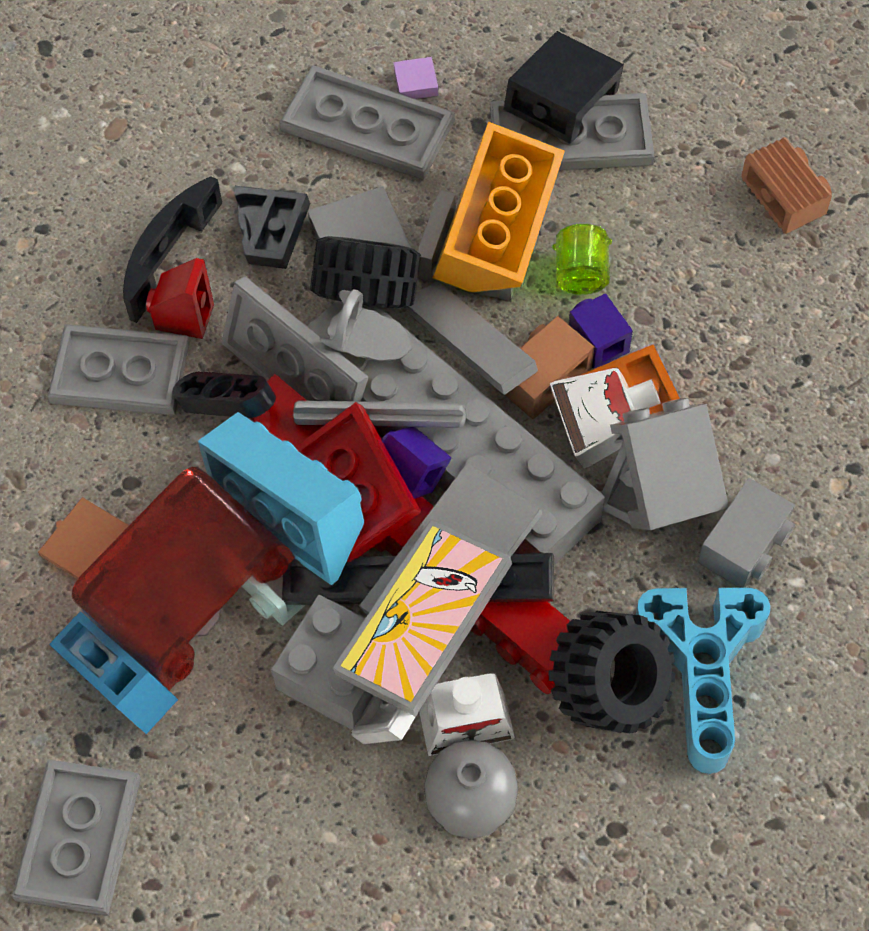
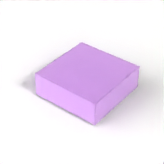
[393,57,438,99]

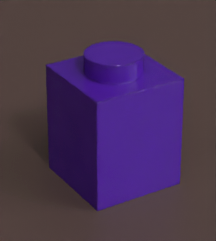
[568,293,633,369]
[381,427,452,499]

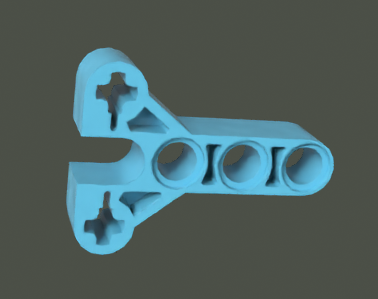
[635,588,771,774]

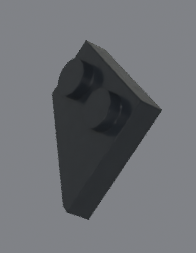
[233,185,311,269]

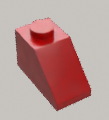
[146,258,214,339]

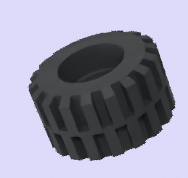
[310,236,421,308]
[549,611,676,734]

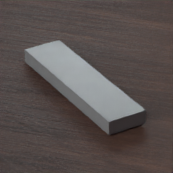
[406,280,538,395]

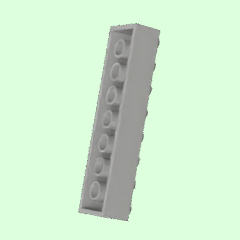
[307,301,605,565]

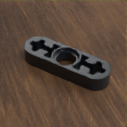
[172,371,276,418]

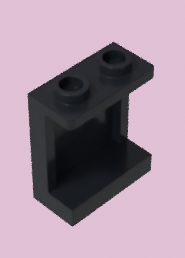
[503,31,624,144]

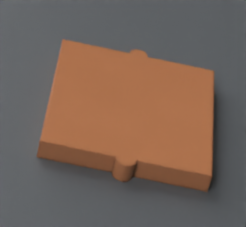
[38,497,145,594]

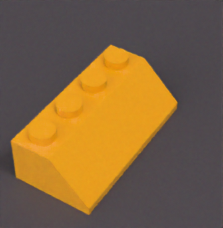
[432,122,565,292]

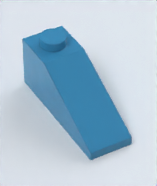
[49,611,178,734]

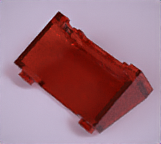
[71,467,295,691]

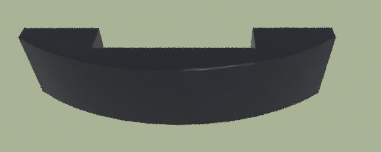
[123,176,222,323]

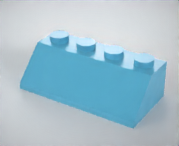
[198,412,364,585]

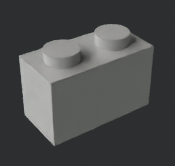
[698,478,795,588]

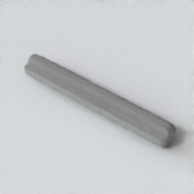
[293,401,466,428]

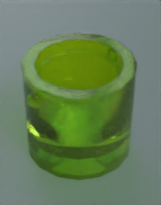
[552,224,612,295]

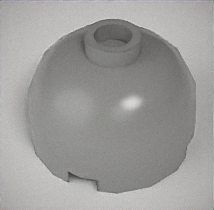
[424,739,518,839]

